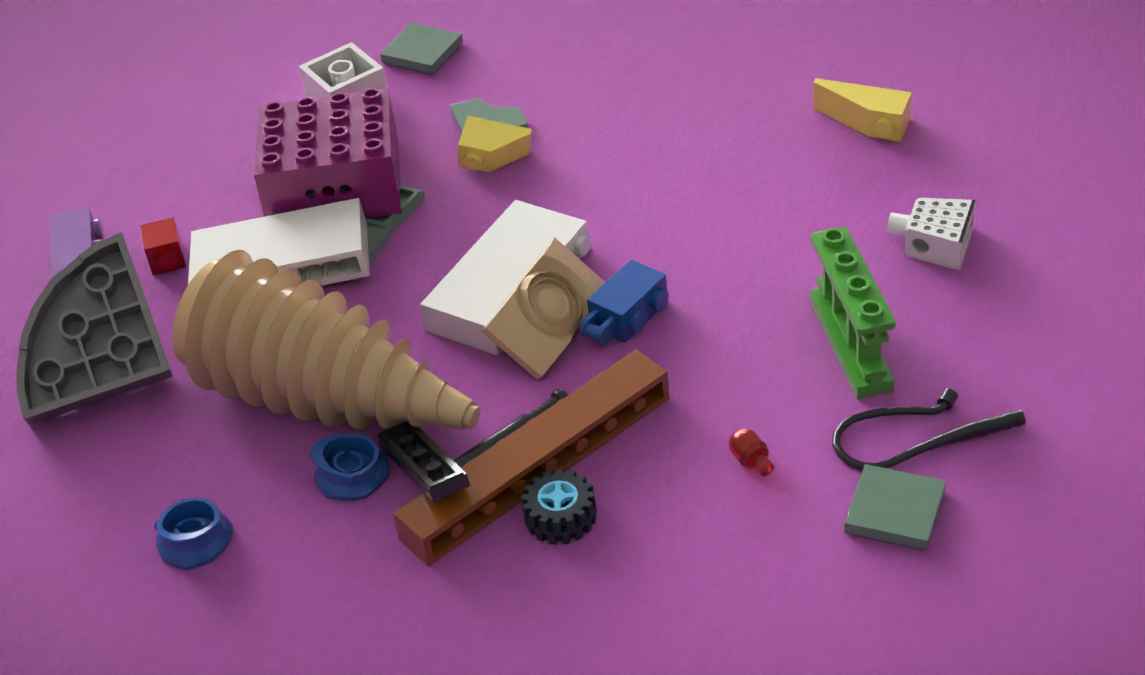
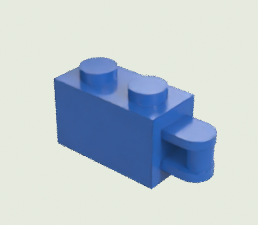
[580,259,669,345]

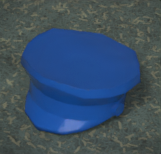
[309,433,389,501]
[154,497,233,570]

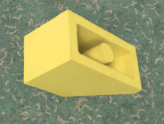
[458,115,532,172]

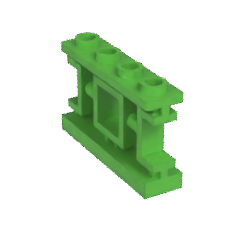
[810,227,896,399]

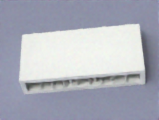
[188,198,370,286]
[420,200,591,356]

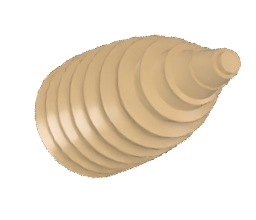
[172,250,481,430]

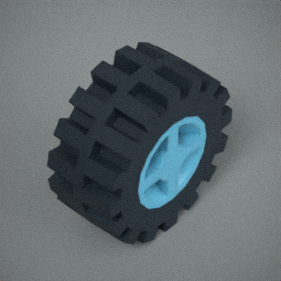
[521,469,597,545]

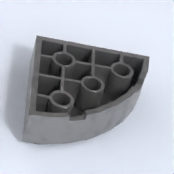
[16,232,173,426]

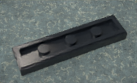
[377,421,470,502]

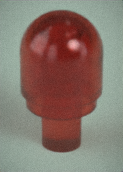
[729,428,774,476]

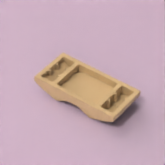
[481,237,606,380]

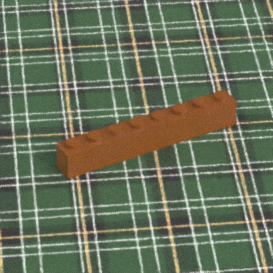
[393,350,670,567]

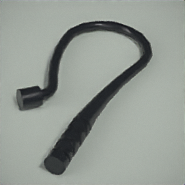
[832,388,1026,470]

